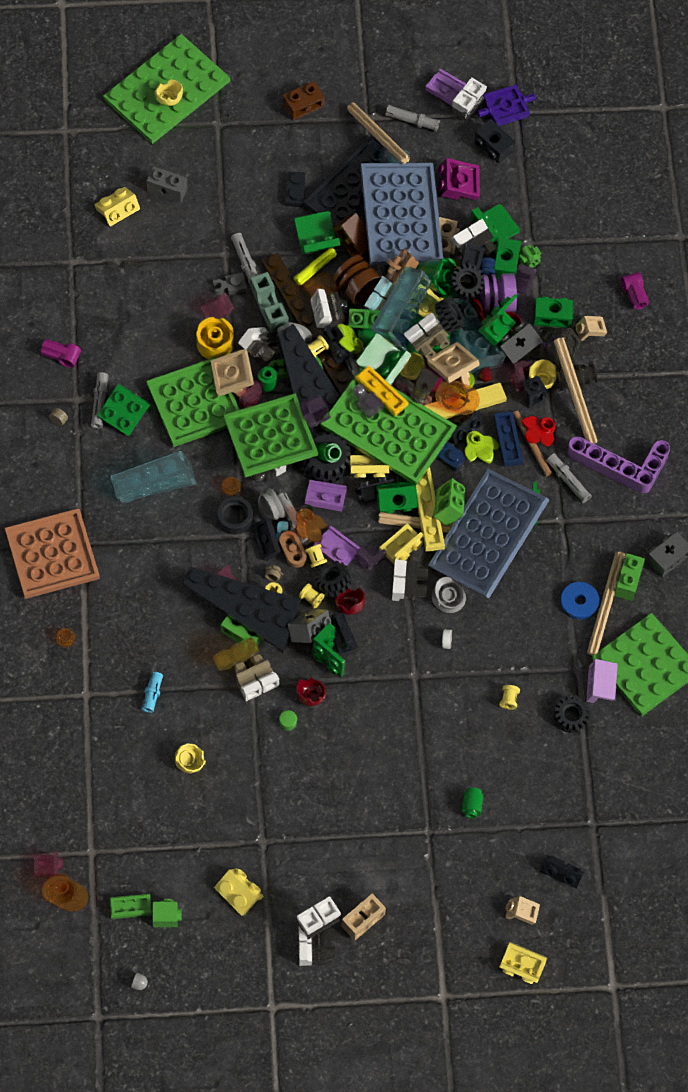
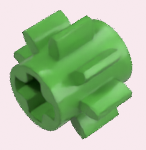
[518,245,542,268]

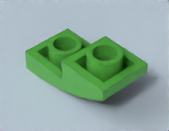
[348,309,389,329]

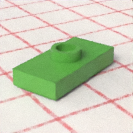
[110,894,152,919]

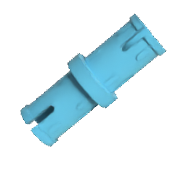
[141,672,163,713]

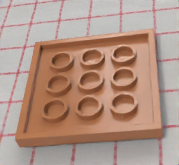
[5,509,100,599]

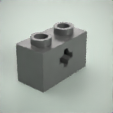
[147,166,188,204]
[497,322,543,364]
[647,532,688,577]
[288,609,331,643]

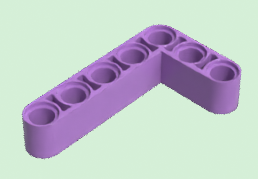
[567,437,670,493]

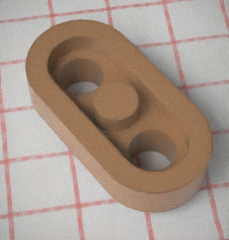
[279,531,306,568]

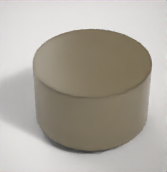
[49,408,68,426]

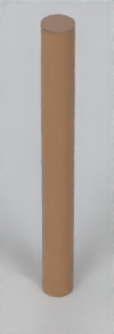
[513,411,552,477]

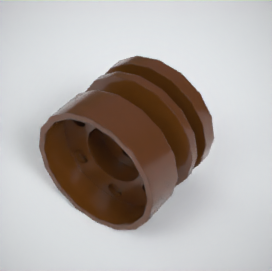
[333,255,382,305]

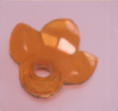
[303,272,339,298]
[296,509,327,543]

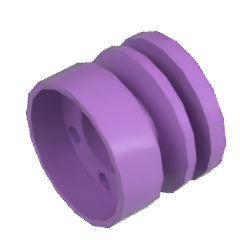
[479,273,517,313]

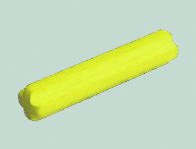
[294,248,337,285]

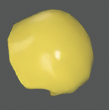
[155,79,183,106]
[400,352,426,380]
[529,359,557,389]
[174,743,206,774]

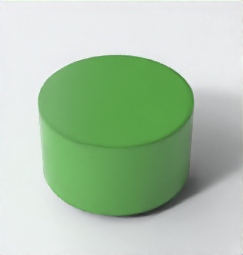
[279,710,297,730]

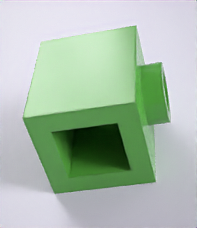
[153,899,182,927]

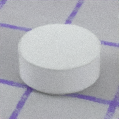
[442,629,452,649]

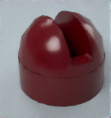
[478,366,492,382]

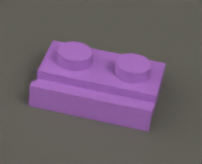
[425,69,466,106]
[305,480,347,511]
[313,526,361,566]

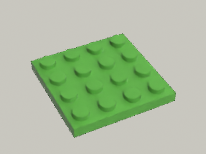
[146,357,239,447]
[224,393,318,477]
[592,613,688,717]

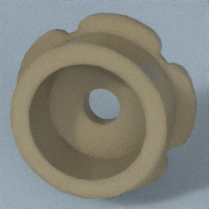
[264,565,283,582]

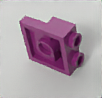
[437,158,480,200]

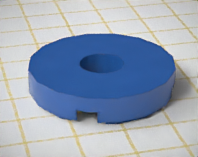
[561,582,599,620]

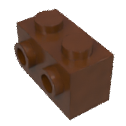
[283,81,325,121]
[333,213,368,257]

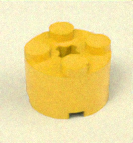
[196,317,234,359]

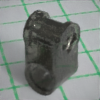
[410,367,440,404]

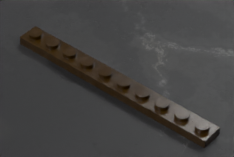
[262,253,353,397]

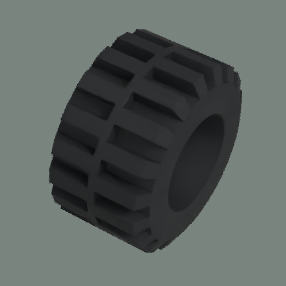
[303,432,351,484]

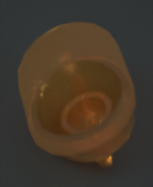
[435,380,480,415]
[42,873,89,911]

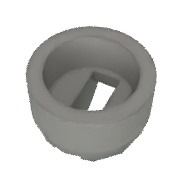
[131,973,148,990]

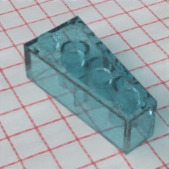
[371,266,431,351]
[452,297,506,373]
[111,450,197,503]

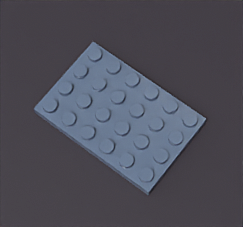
[360,163,443,265]
[428,469,549,598]

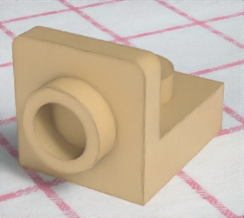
[575,316,607,341]
[506,896,540,925]

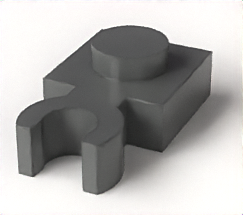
[213,273,247,295]

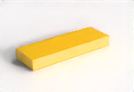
[355,365,409,416]

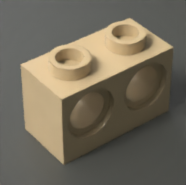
[439,217,460,258]
[341,894,386,941]

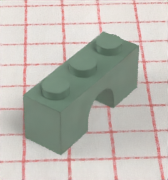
[250,272,288,334]

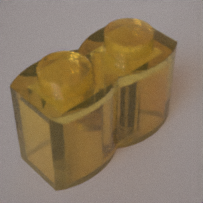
[213,638,259,671]

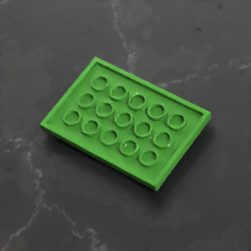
[103,34,230,144]
[321,368,457,485]

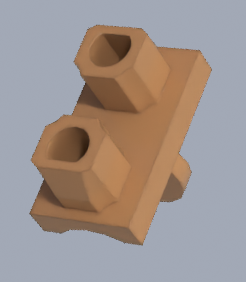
[386,248,419,286]

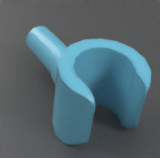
[276,521,288,543]

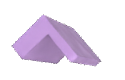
[586,659,617,703]

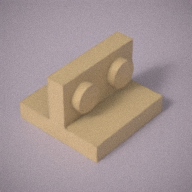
[427,342,479,390]
[211,349,254,398]

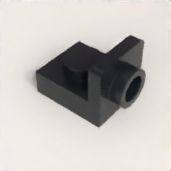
[522,376,547,408]

